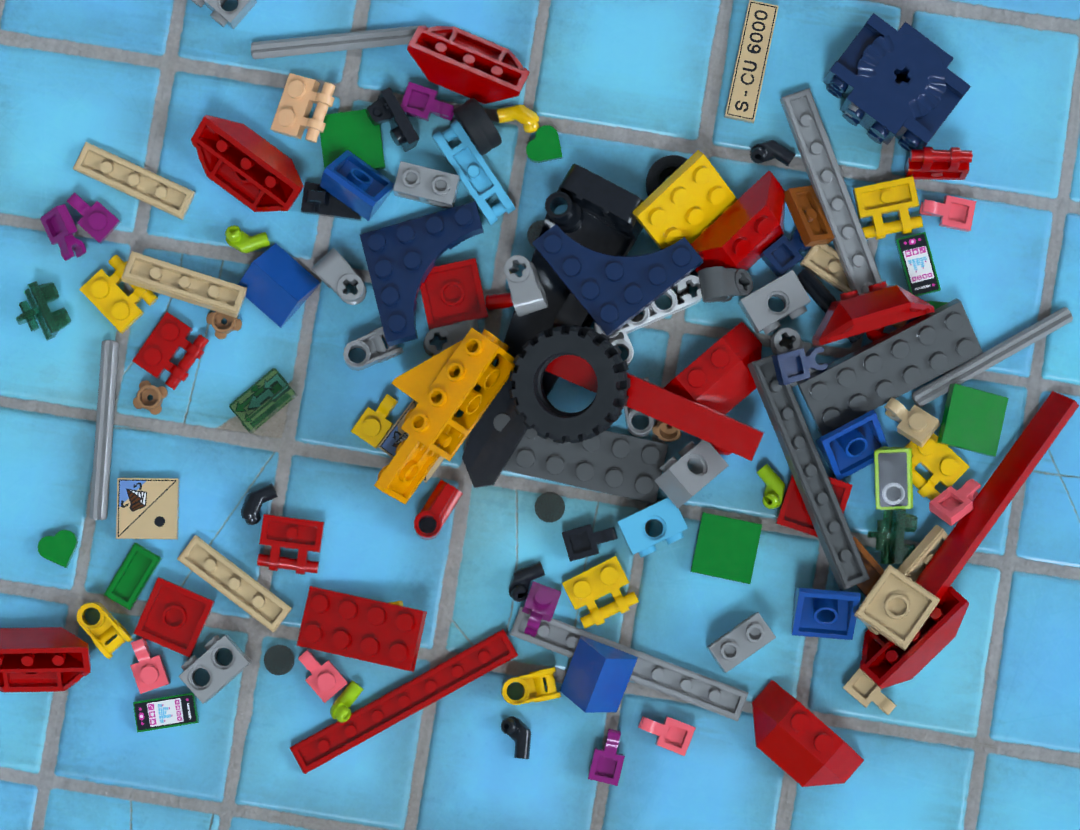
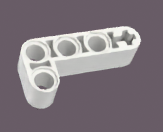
[594,275,702,365]

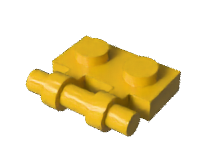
[853,176,923,240]
[79,254,158,334]
[904,433,970,501]
[562,556,639,629]

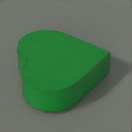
[526,125,562,163]
[37,530,78,568]

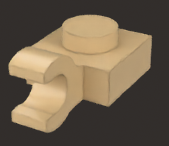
[884,397,940,448]
[842,667,897,715]

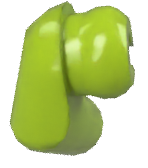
[225,225,270,253]
[756,463,785,509]
[330,680,364,723]

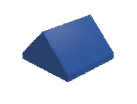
[320,150,395,221]
[238,243,321,328]
[815,410,888,480]
[792,588,861,640]
[560,636,638,713]

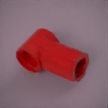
[414,480,463,540]

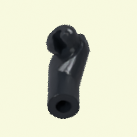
[241,483,278,525]

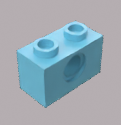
[617,498,688,558]

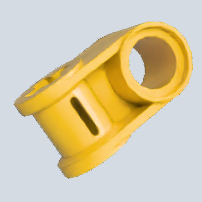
[77,602,133,660]
[501,667,562,705]

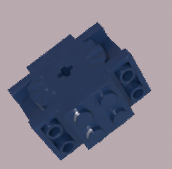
[823,13,971,152]

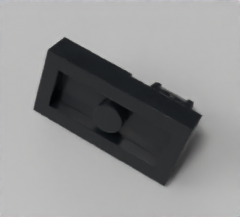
[366,87,419,152]
[301,182,362,221]

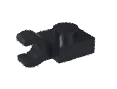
[562,524,618,562]

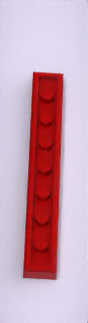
[545,355,764,461]
[915,391,1079,599]
[290,629,518,774]

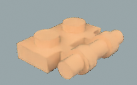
[270,73,336,143]

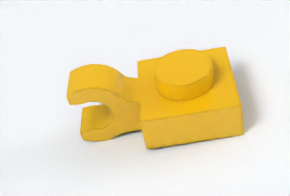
[351,394,398,449]

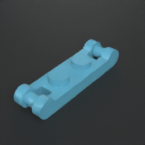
[432,120,516,225]

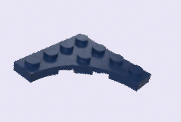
[360,201,484,347]
[532,224,704,337]

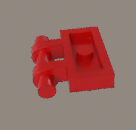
[904,147,973,180]
[132,312,209,390]
[257,514,325,575]

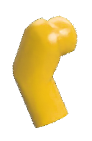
[497,104,539,133]

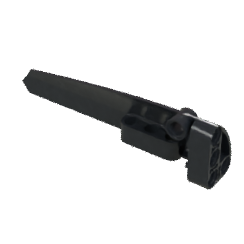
[462,164,643,488]

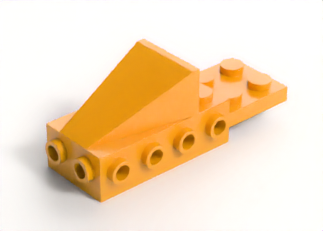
[374,328,515,505]

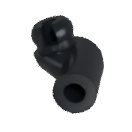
[750,140,796,166]
[508,561,545,602]
[501,716,531,759]

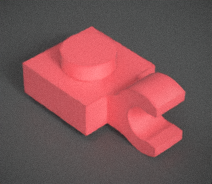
[919,195,976,232]
[929,479,981,526]
[130,638,170,694]
[298,649,348,703]
[638,716,696,756]

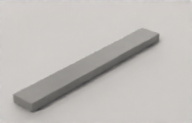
[780,88,882,294]
[510,607,749,721]

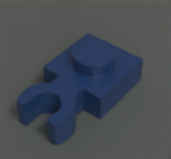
[760,229,812,278]
[772,347,828,385]

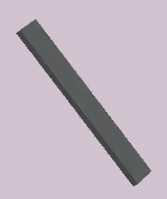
[748,353,870,591]

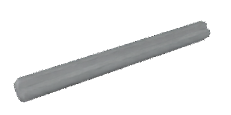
[251,25,428,59]
[912,307,1073,407]
[90,340,119,520]

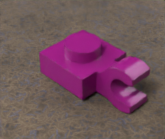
[400,82,454,121]
[66,192,120,244]
[40,204,86,261]
[522,581,562,637]
[588,729,625,786]

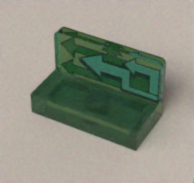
[229,368,298,434]

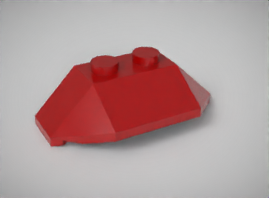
[407,26,530,104]
[191,115,304,212]
[691,171,785,274]
[812,281,935,346]
[664,322,762,415]
[860,586,969,689]
[0,627,91,692]
[752,680,864,787]

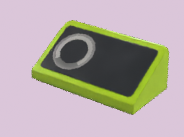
[874,446,913,510]

